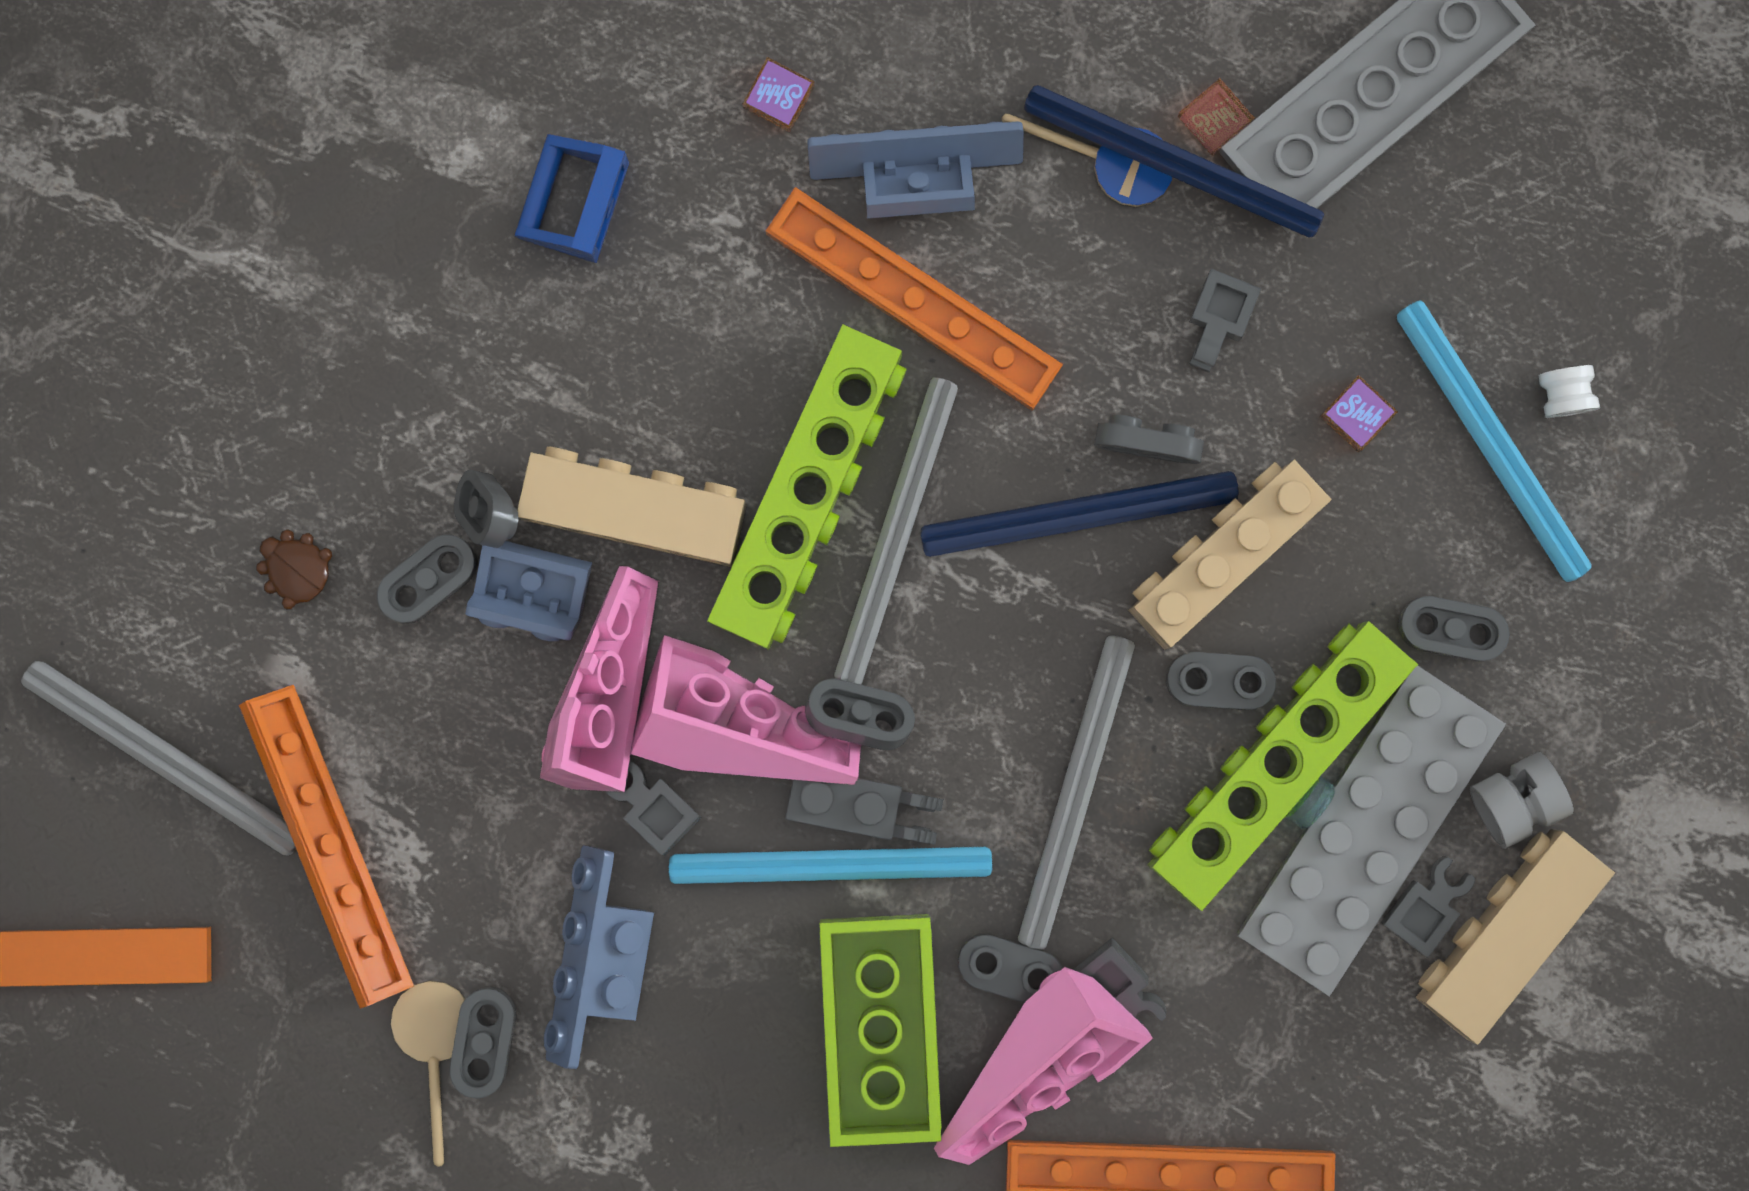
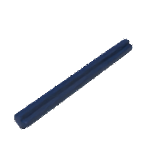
[1024,85,1324,237]
[920,471,1239,557]

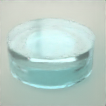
[1285,776,1335,829]

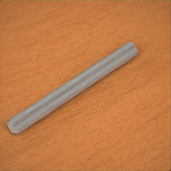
[834,377,958,685]
[1018,635,1135,950]
[21,661,296,856]

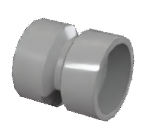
[1470,752,1574,849]

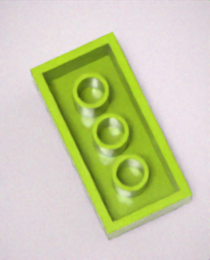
[819,914,941,1147]

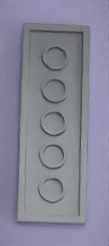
[1219,0,1535,233]
[1236,666,1506,997]

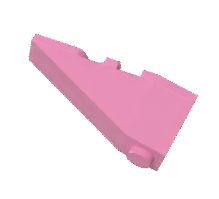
[540,566,659,792]
[631,635,861,785]
[934,967,1153,1165]

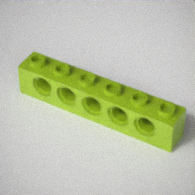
[707,324,907,650]
[1147,621,1418,911]

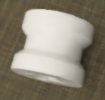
[1538,365,1600,418]

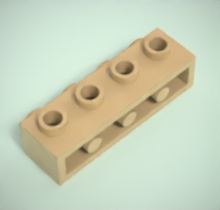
[517,447,747,567]
[1128,459,1332,650]
[1416,829,1615,1045]

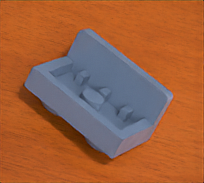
[465,541,592,641]

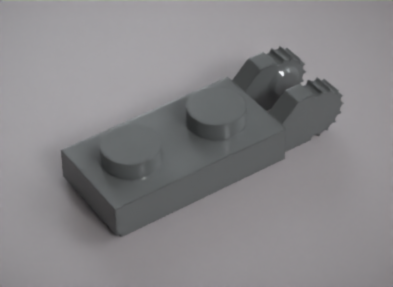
[785,778,944,845]

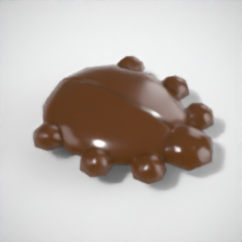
[256,529,332,610]

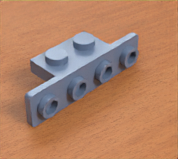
[807,121,1024,218]
[544,845,654,1069]

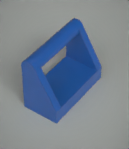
[514,134,629,263]

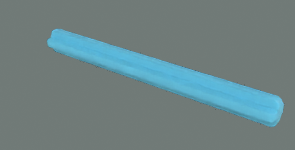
[1397,300,1591,582]
[669,847,992,884]

